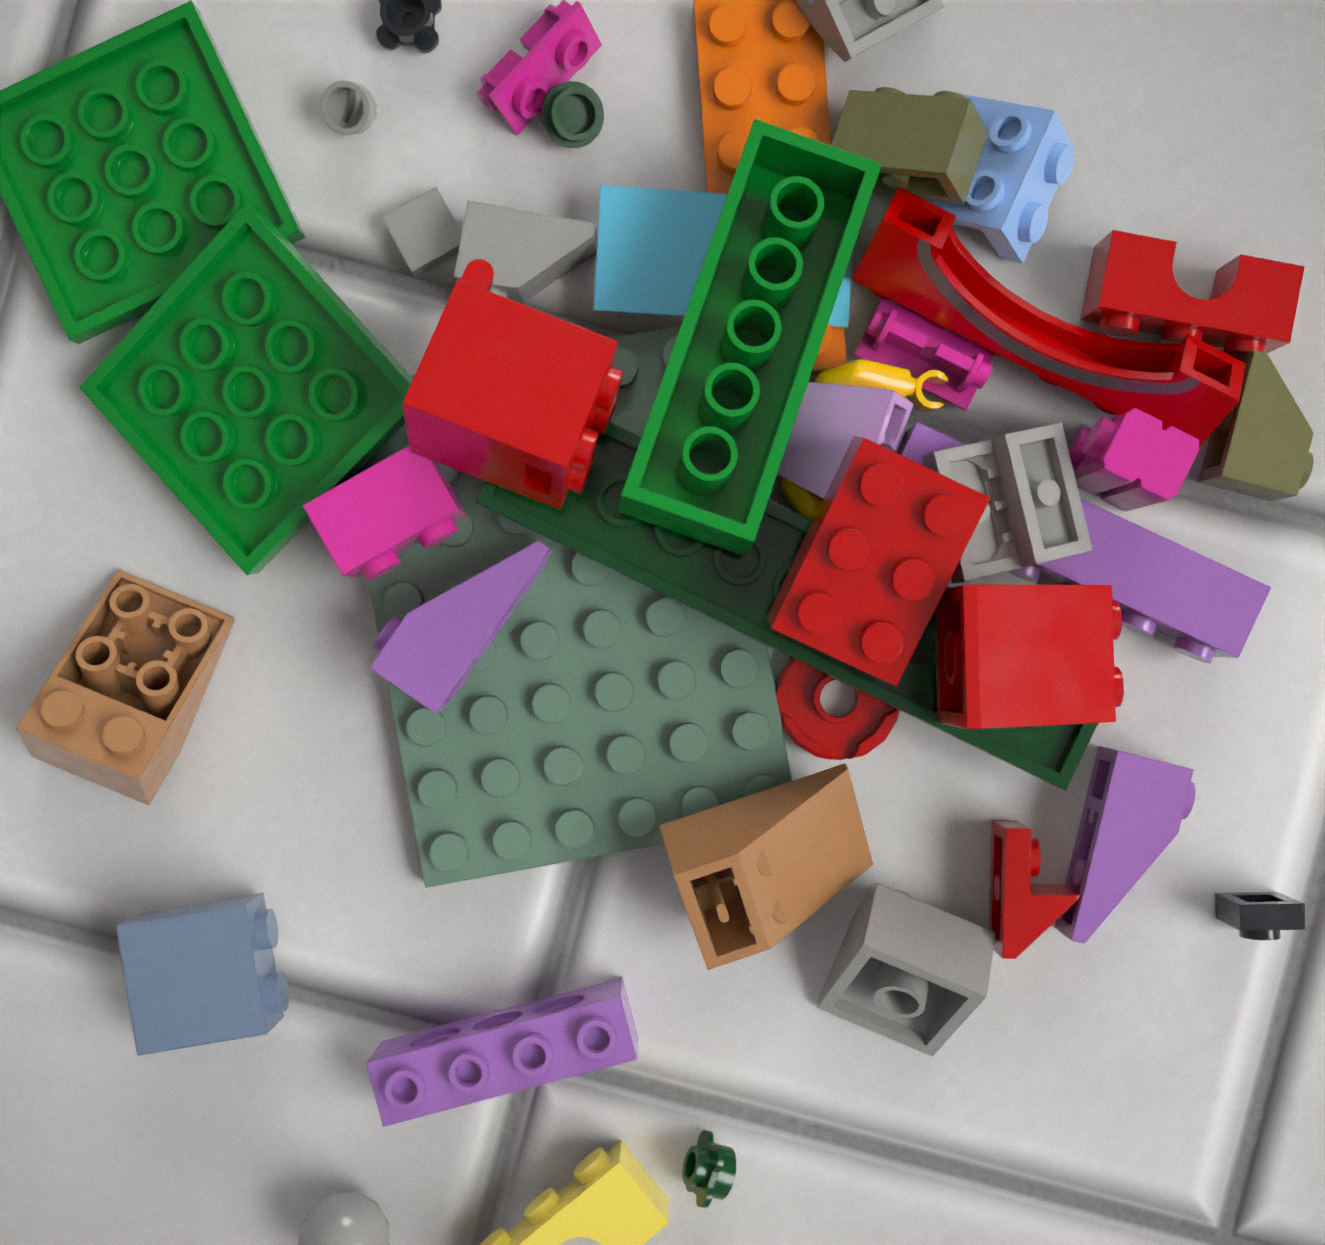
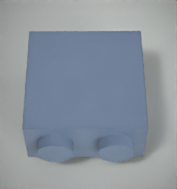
[116,893,289,1056]

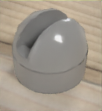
[320,81,377,135]

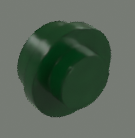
[540,81,604,148]

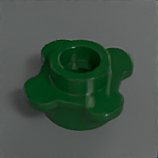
[682,1130,736,1208]

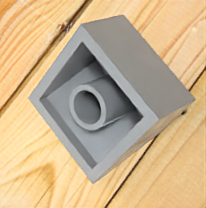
[817,883,996,1057]

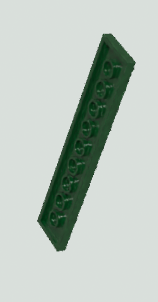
[475,422,1123,791]

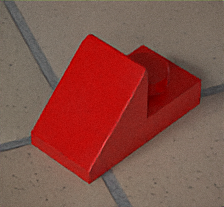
[988,820,1081,959]

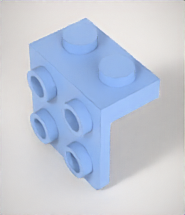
[926,94,1075,264]

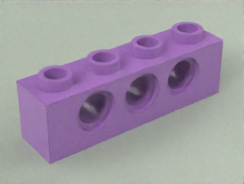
[366,977,639,1127]

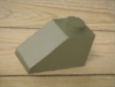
[1198,350,1314,501]

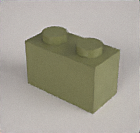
[831,87,988,205]

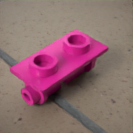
[476,0,602,136]
[853,298,994,411]

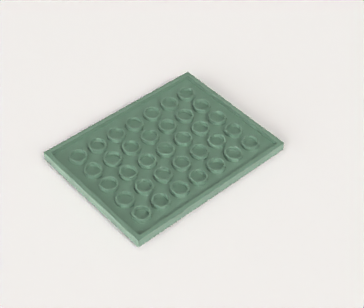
[353,325,792,888]

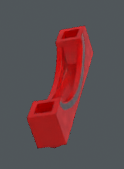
[851,187,1246,448]

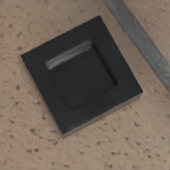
[1215,892,1305,941]

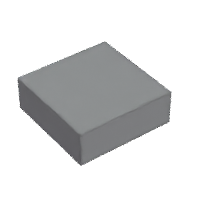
[381,187,462,277]

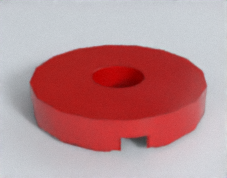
[776,657,899,760]

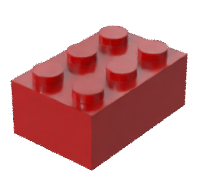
[767,436,991,687]

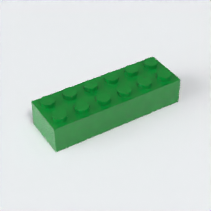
[618,119,882,556]

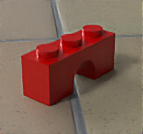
[1080,230,1305,359]

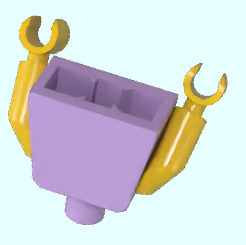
[777,359,948,521]

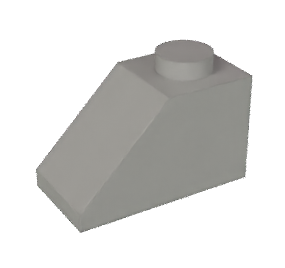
[454,201,598,303]

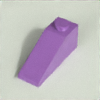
[370,541,554,713]
[1054,746,1196,944]

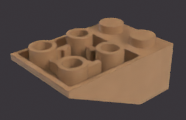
[16,569,235,805]
[660,763,873,970]

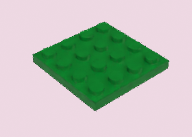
[0,1,306,344]
[79,203,413,575]

